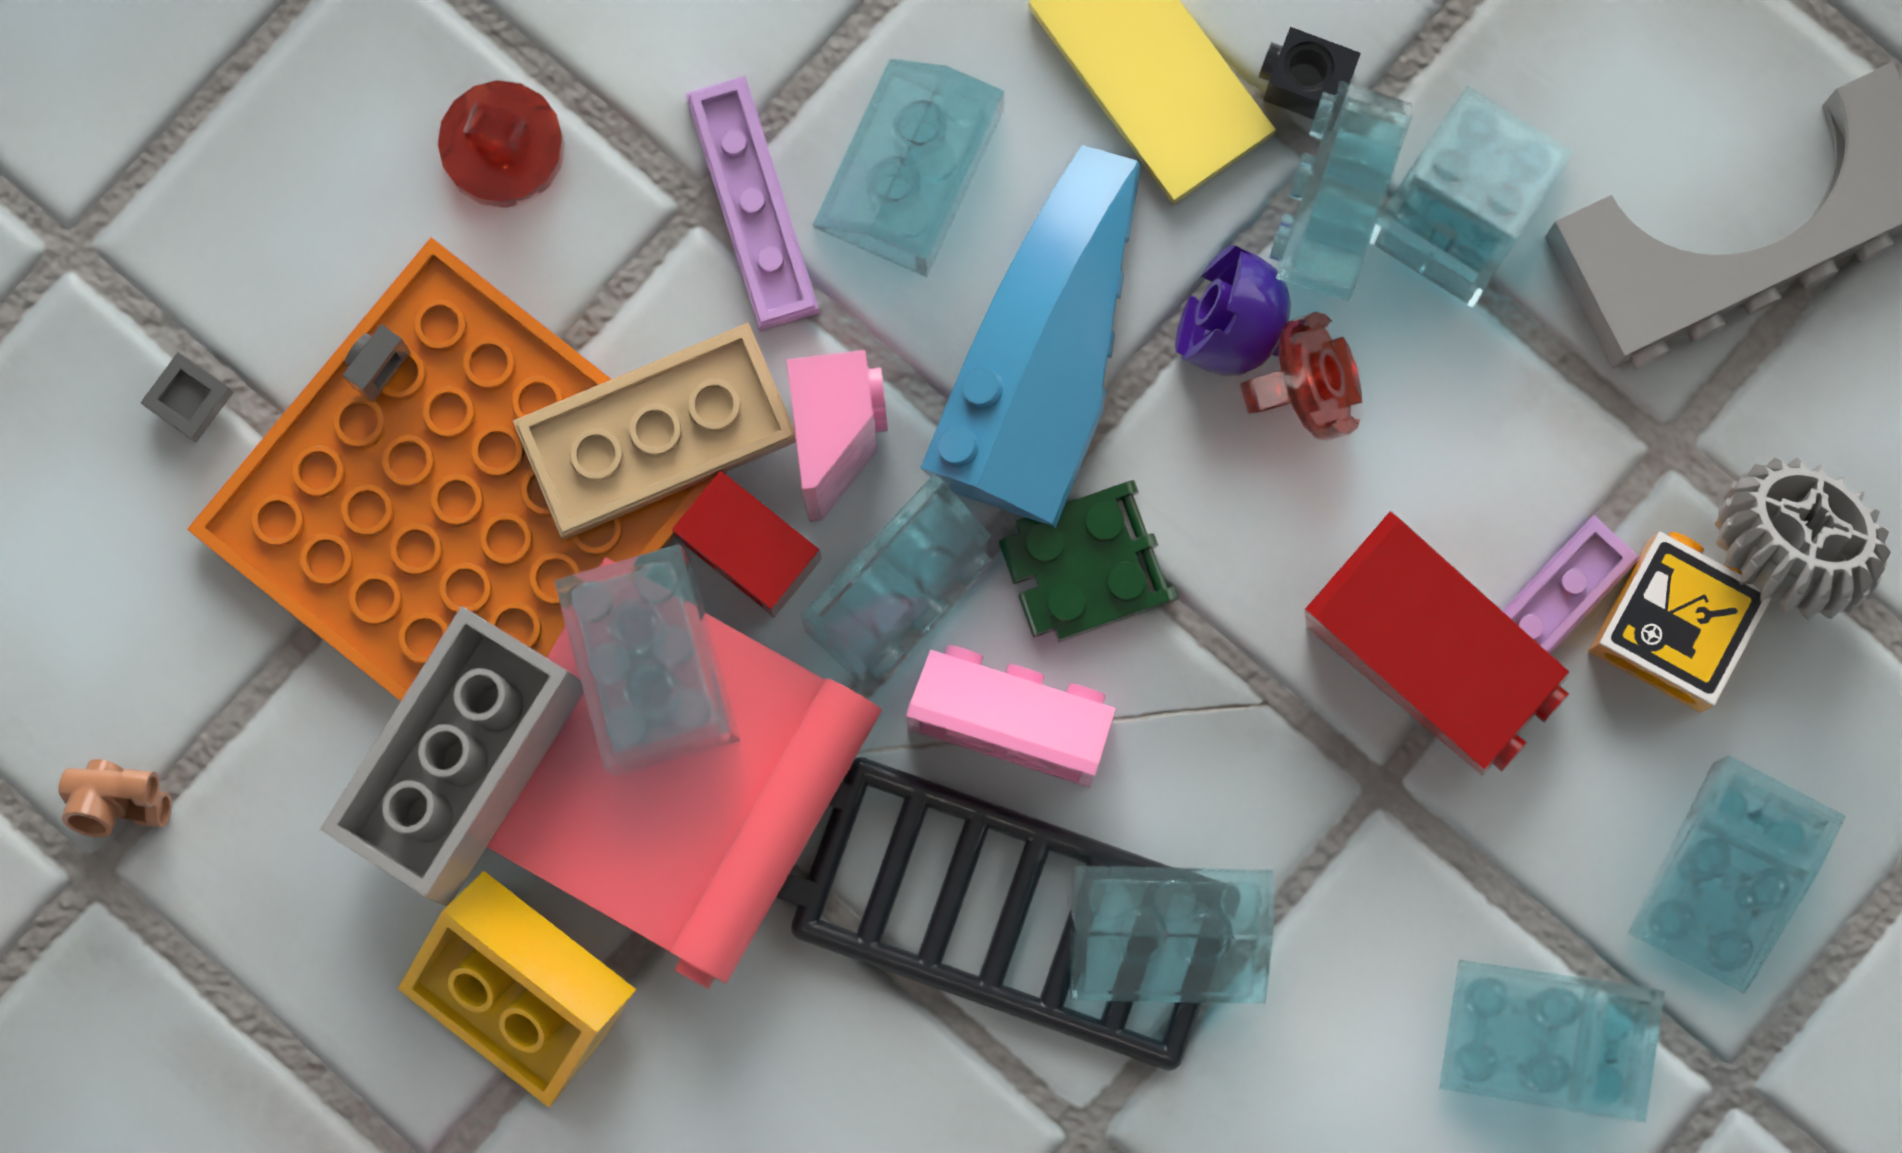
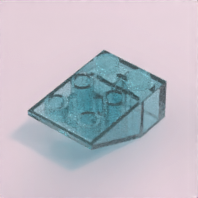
[1367,86,1573,308]
[1628,755,1846,994]
[1439,960,1665,1123]

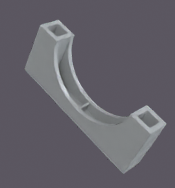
[1545,62,1902,369]

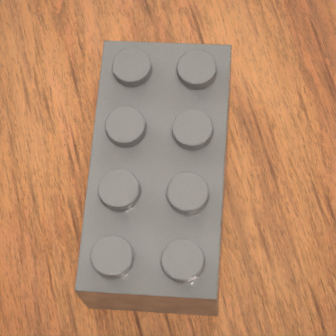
[320,606,588,906]

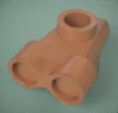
[58,759,172,838]

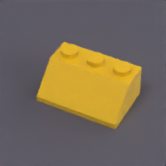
[398,871,636,1108]

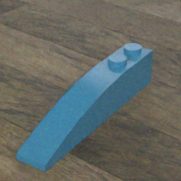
[920,145,1141,527]

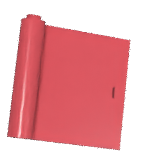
[487,557,882,989]

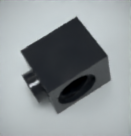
[1258,26,1361,127]

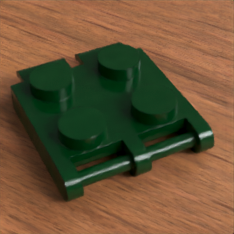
[999,480,1178,643]

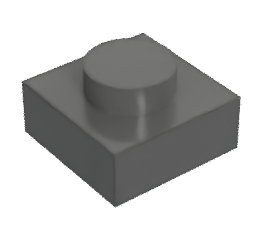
[343,324,411,402]
[140,352,234,443]

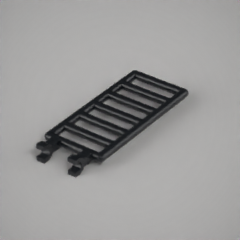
[776,757,1237,1071]

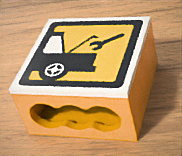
[1588,531,1771,713]

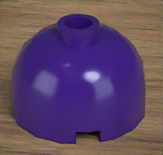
[1175,245,1294,376]

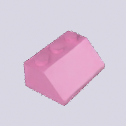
[787,350,888,521]
[906,645,1115,788]

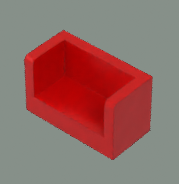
[672,470,822,617]

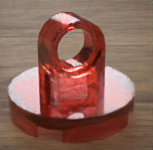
[437,80,565,208]
[1239,311,1362,441]

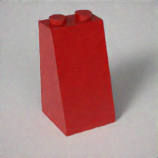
[1305,511,1569,776]

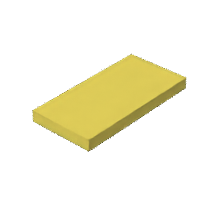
[1028,0,1276,205]

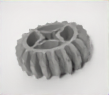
[1715,457,1891,620]

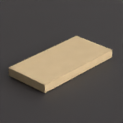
[513,322,796,540]

